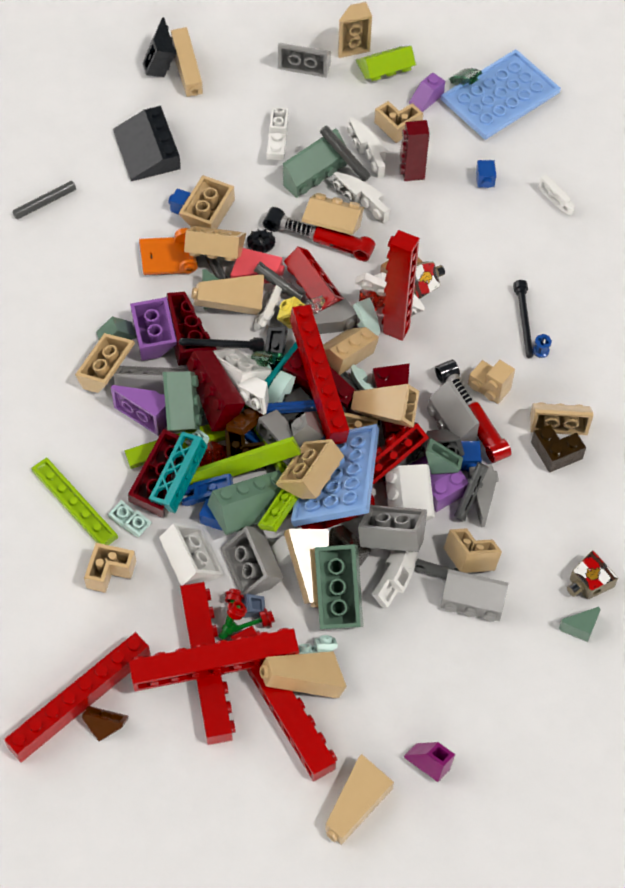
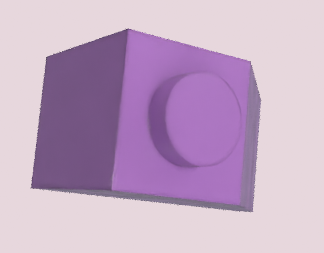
[409,73,445,112]

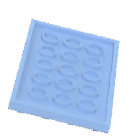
[441,49,561,140]
[291,424,379,527]

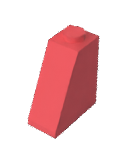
[230,248,285,284]

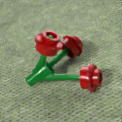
[218,589,275,640]

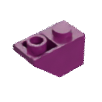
[404,742,455,782]

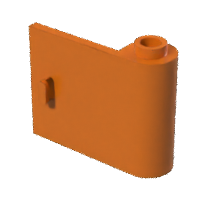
[139,228,198,275]

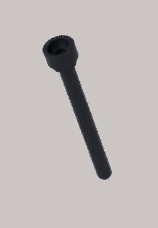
[513,280,533,359]
[179,337,264,353]

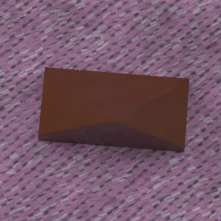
[82,706,129,741]

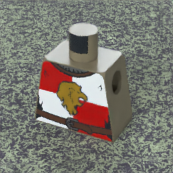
[414,261,445,299]
[567,550,618,599]

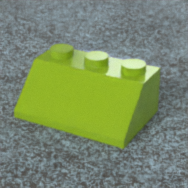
[356,46,416,81]

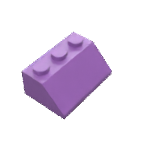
[130,297,177,361]

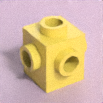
[277,296,305,329]

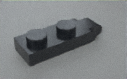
[263,327,288,371]

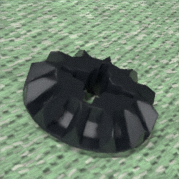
[247,228,275,253]

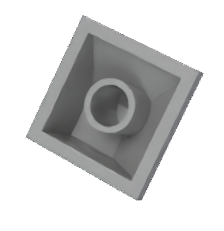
[290,411,324,448]

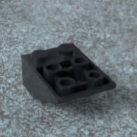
[142,17,176,77]

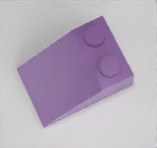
[111,385,167,436]
[409,455,468,512]

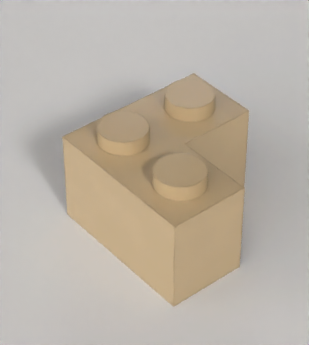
[374,101,423,143]
[468,360,515,404]
[443,528,502,573]
[84,543,136,593]

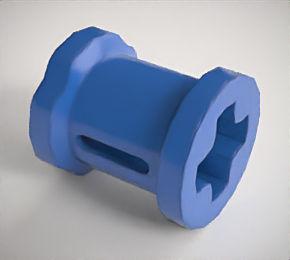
[533,334,552,358]

